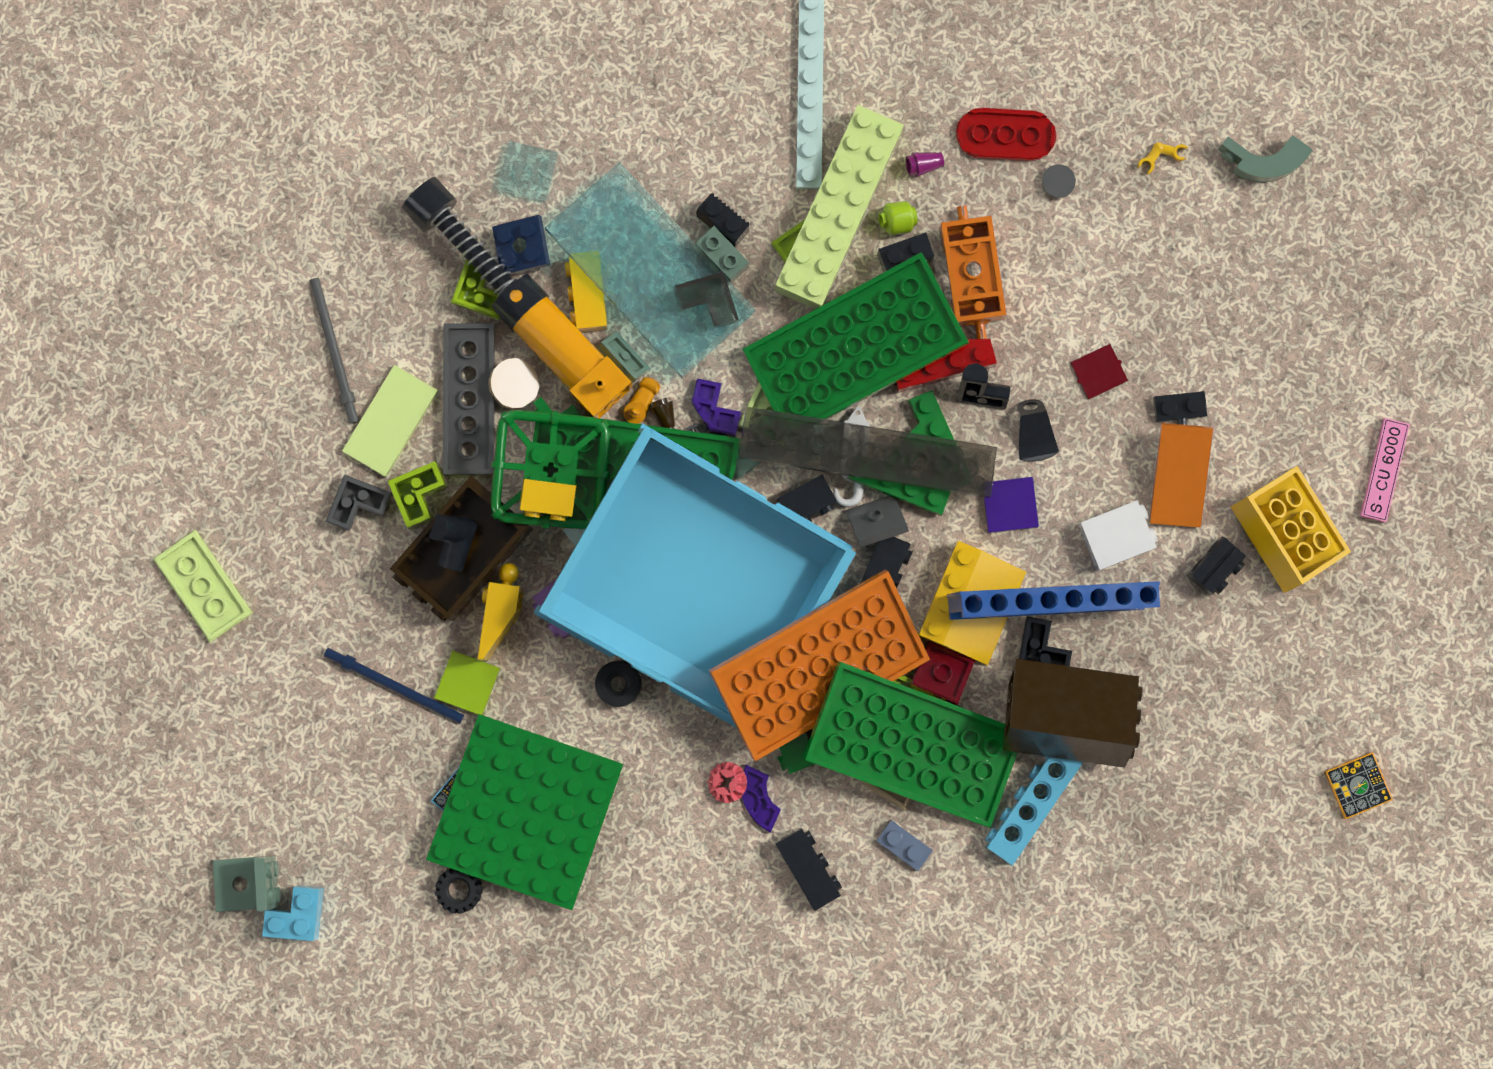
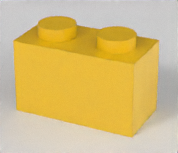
[519,479,576,521]

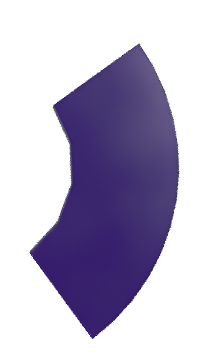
[742,765,781,833]

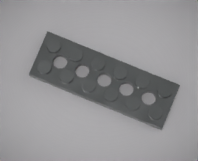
[443,323,495,475]

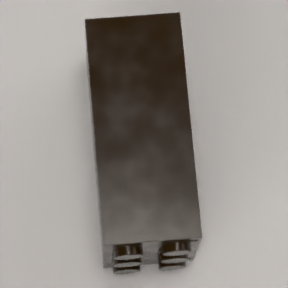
[390,476,533,621]
[1002,659,1143,768]

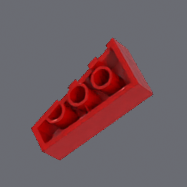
[895,339,997,393]

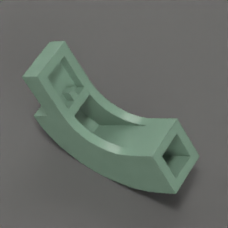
[1218,135,1313,183]

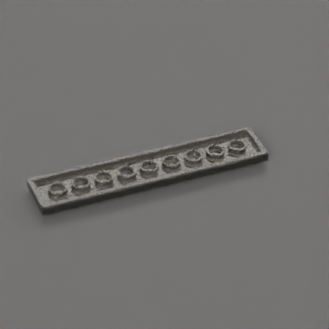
[739,407,997,498]

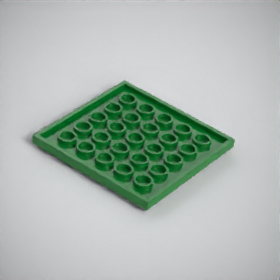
[426,714,624,911]

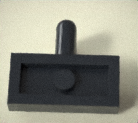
[1153,391,1208,425]

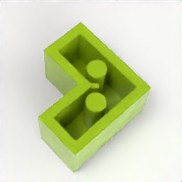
[388,461,448,530]

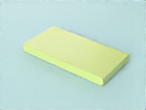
[342,365,438,477]
[153,530,253,642]

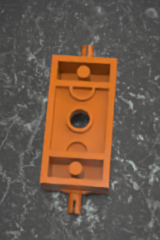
[939,205,1007,339]

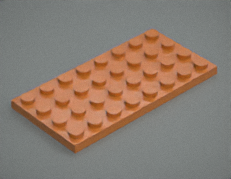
[708,570,930,761]

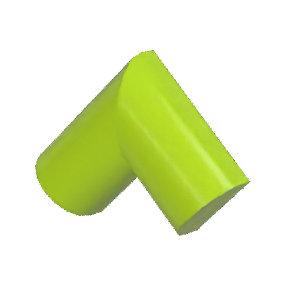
[451,259,500,320]

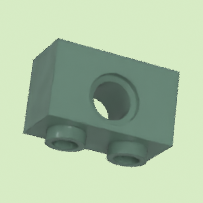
[696,226,749,284]

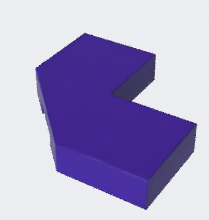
[691,378,741,438]

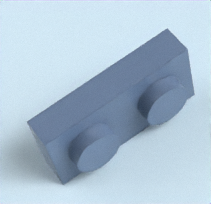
[876,820,933,871]

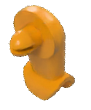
[624,377,661,424]

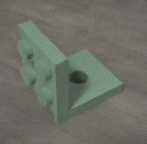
[213,855,281,912]

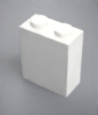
[1078,500,1158,571]

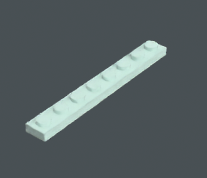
[796,0,824,189]

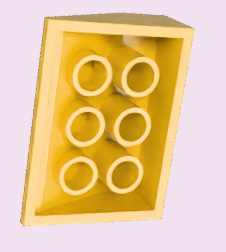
[1230,466,1351,593]
[918,541,1026,665]

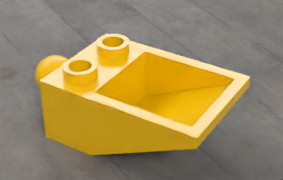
[478,563,524,661]

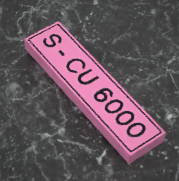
[1360,418,1410,523]

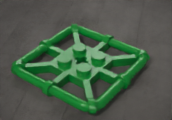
[490,410,610,530]

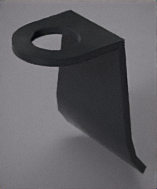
[1017,399,1059,462]

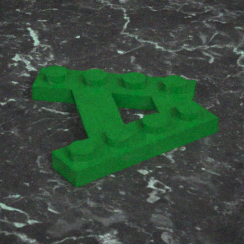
[847,390,973,516]

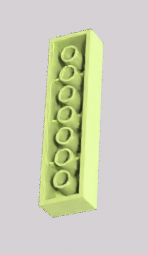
[775,105,904,309]

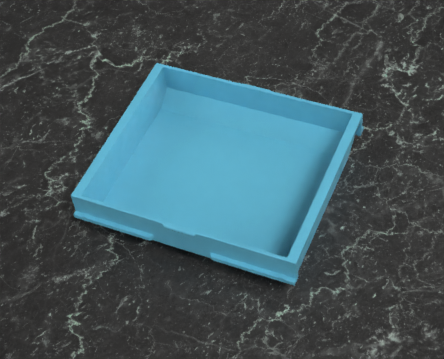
[533,424,856,728]

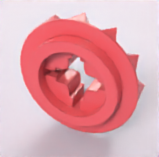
[707,762,747,803]

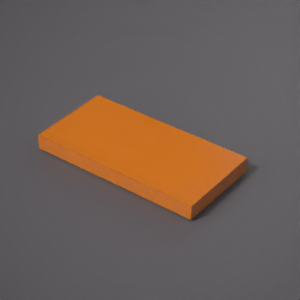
[1149,423,1213,528]

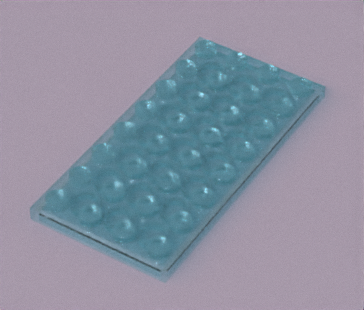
[545,162,756,379]

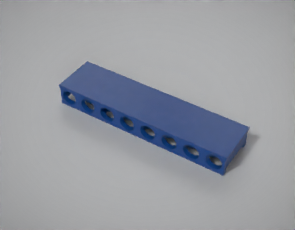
[947,581,1160,620]

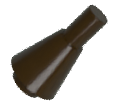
[650,397,675,429]

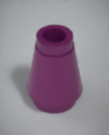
[905,152,944,177]

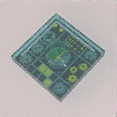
[497,141,558,202]

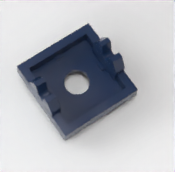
[492,215,550,275]

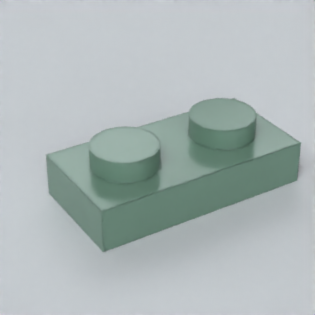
[597,331,650,383]

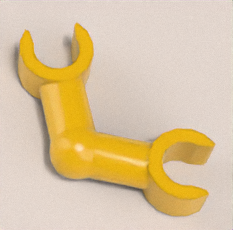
[1137,142,1188,175]

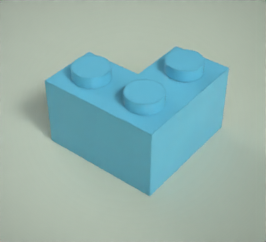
[262,885,324,941]

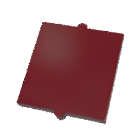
[1070,344,1128,400]

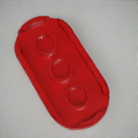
[956,108,1056,161]

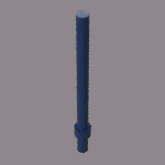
[324,647,465,724]

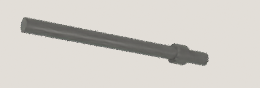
[309,278,359,424]

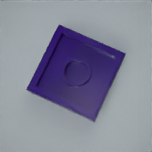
[982,477,1039,533]

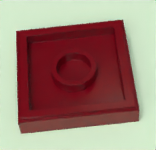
[909,640,975,706]

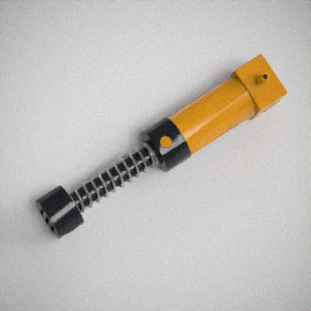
[401,177,633,418]

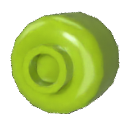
[879,201,918,235]

